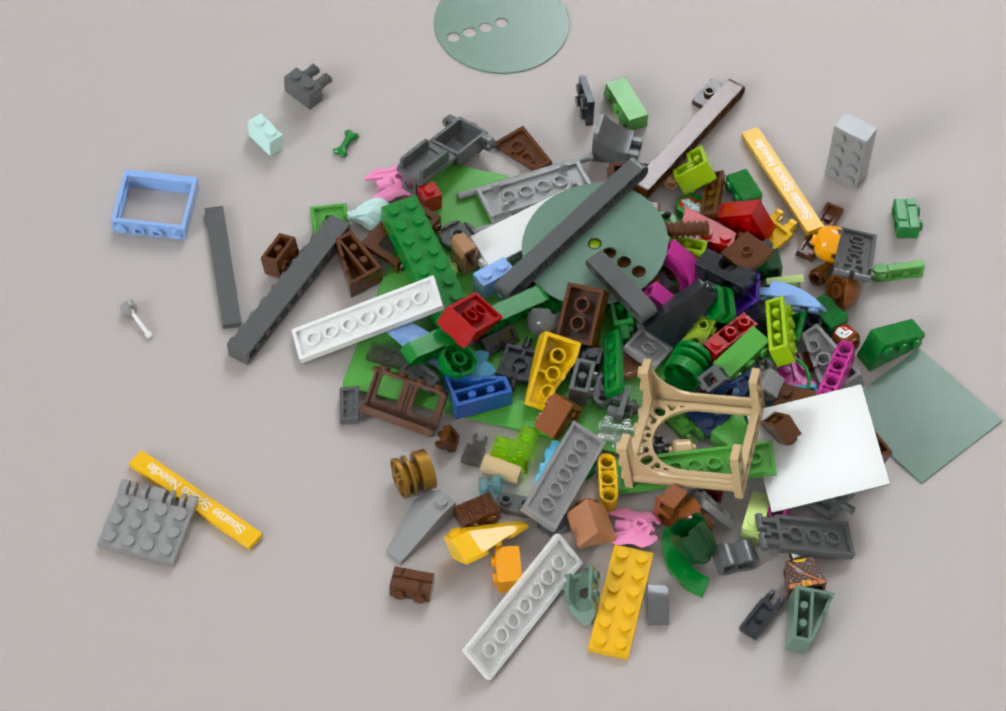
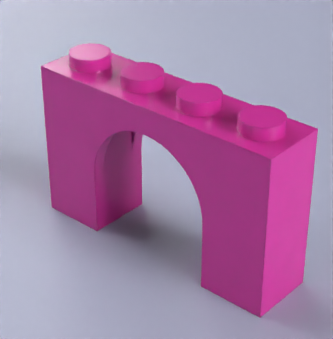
[643,239,702,308]

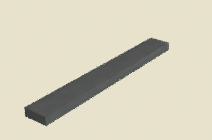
[205,206,242,329]

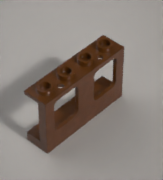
[361,195,442,273]
[358,364,449,437]

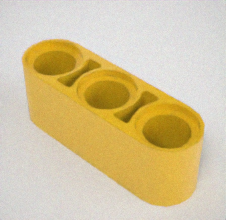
[597,454,618,512]

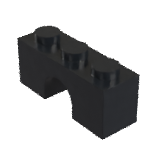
[695,248,755,299]

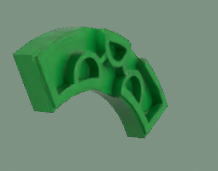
[661,526,709,598]

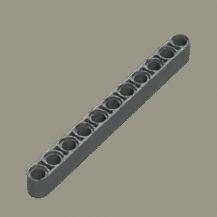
[494,158,649,299]

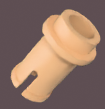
[664,173,678,190]

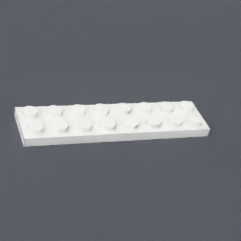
[291,275,444,363]
[462,534,583,680]

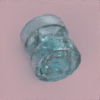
[478,474,502,495]

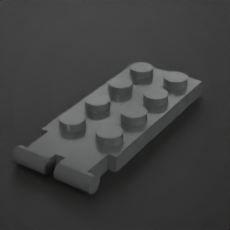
[832,227,877,283]
[754,513,855,560]

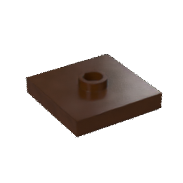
[720,231,774,271]

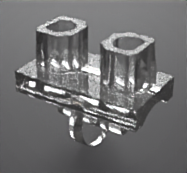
[598,416,634,447]

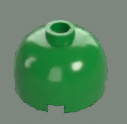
[438,341,478,379]

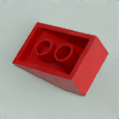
[436,292,503,348]

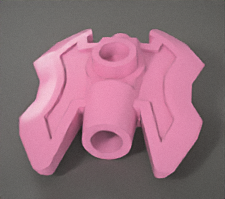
[364,163,419,202]
[608,508,661,548]

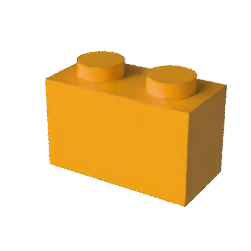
[491,546,522,592]

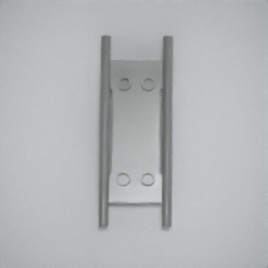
[456,153,594,233]

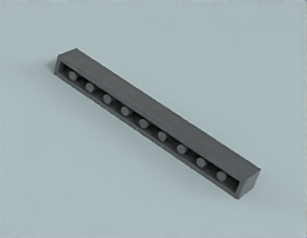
[227,215,350,365]

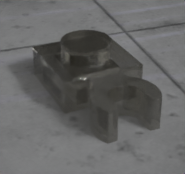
[461,433,488,468]

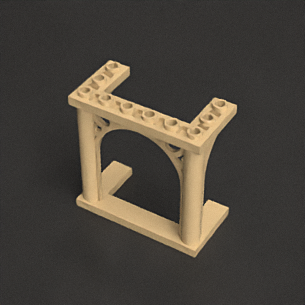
[616,359,765,499]

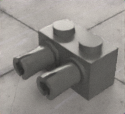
[284,64,332,109]

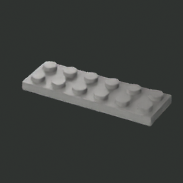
[520,420,606,532]

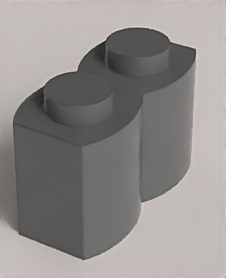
[712,539,759,575]

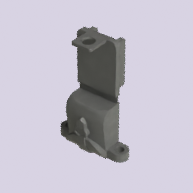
[397,114,496,195]

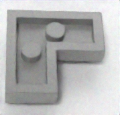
[690,489,736,529]

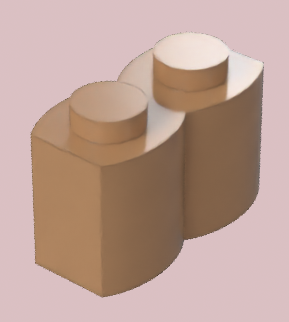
[450,232,478,275]

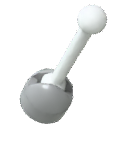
[120,300,153,339]

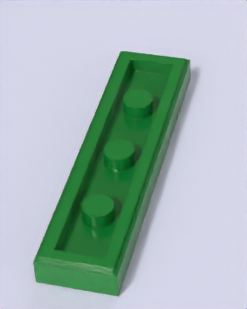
[603,329,625,399]

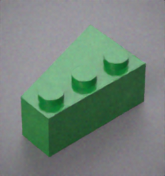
[856,319,926,372]

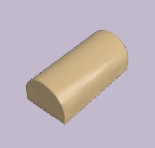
[480,454,522,485]

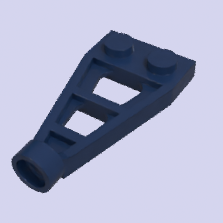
[685,369,752,439]

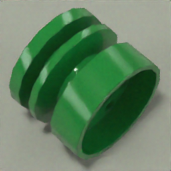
[662,340,713,391]

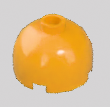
[811,225,842,263]

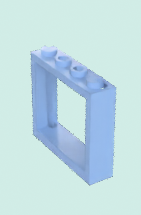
[111,169,199,240]

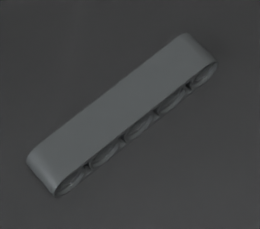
[585,250,658,324]

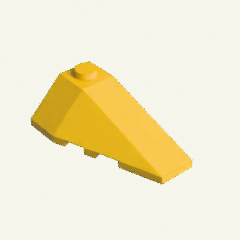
[524,331,581,411]
[444,520,529,565]

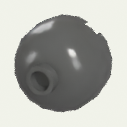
[527,308,561,339]

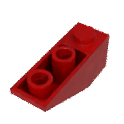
[703,313,757,366]

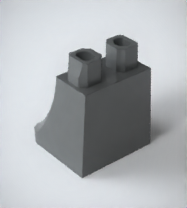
[592,113,643,163]

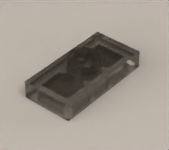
[366,342,407,370]

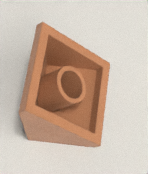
[566,499,616,549]

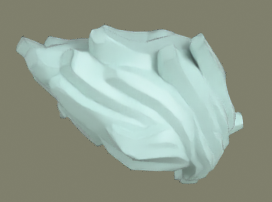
[347,198,389,230]

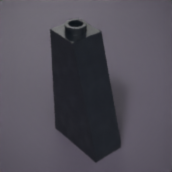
[643,279,717,348]

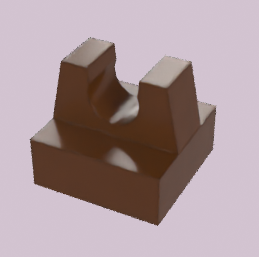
[435,425,460,453]

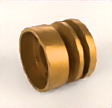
[390,449,437,498]

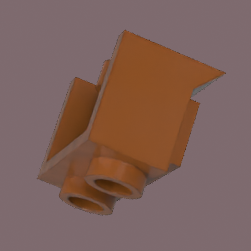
[653,484,688,528]

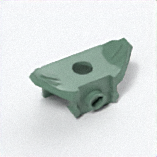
[563,564,601,626]

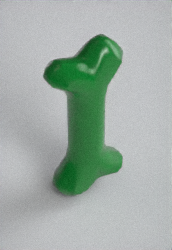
[333,130,359,158]

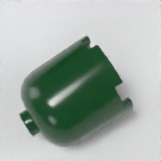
[668,513,717,564]

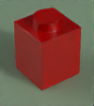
[417,182,442,211]

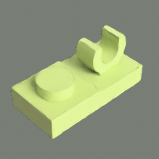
[763,274,804,287]

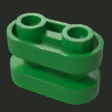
[706,284,736,324]

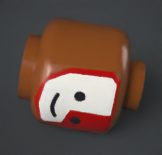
[832,324,860,353]

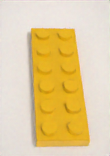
[588,544,654,660]

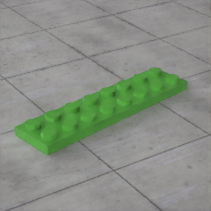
[615,440,777,495]

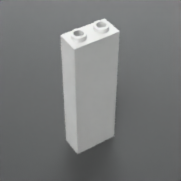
[470,190,564,269]

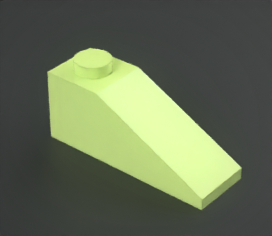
[740,490,770,546]

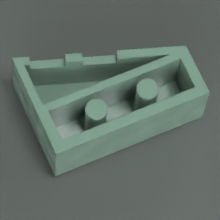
[785,585,835,654]

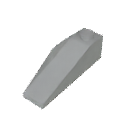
[802,324,864,389]
[386,490,456,565]

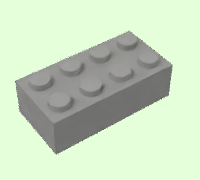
[825,112,877,189]

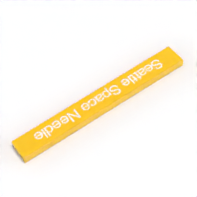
[741,127,824,236]
[129,450,263,551]

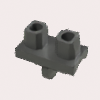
[607,386,640,427]

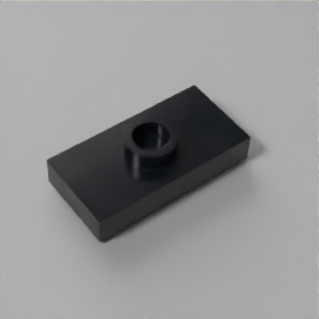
[478,323,520,356]

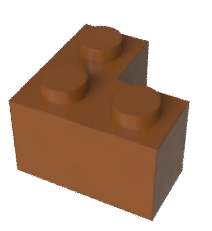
[534,393,585,440]

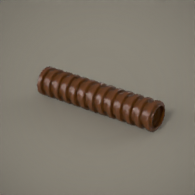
[664,220,709,238]

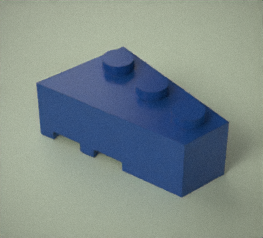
[444,376,512,420]

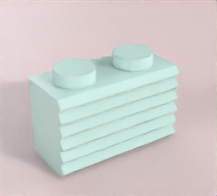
[247,114,283,156]

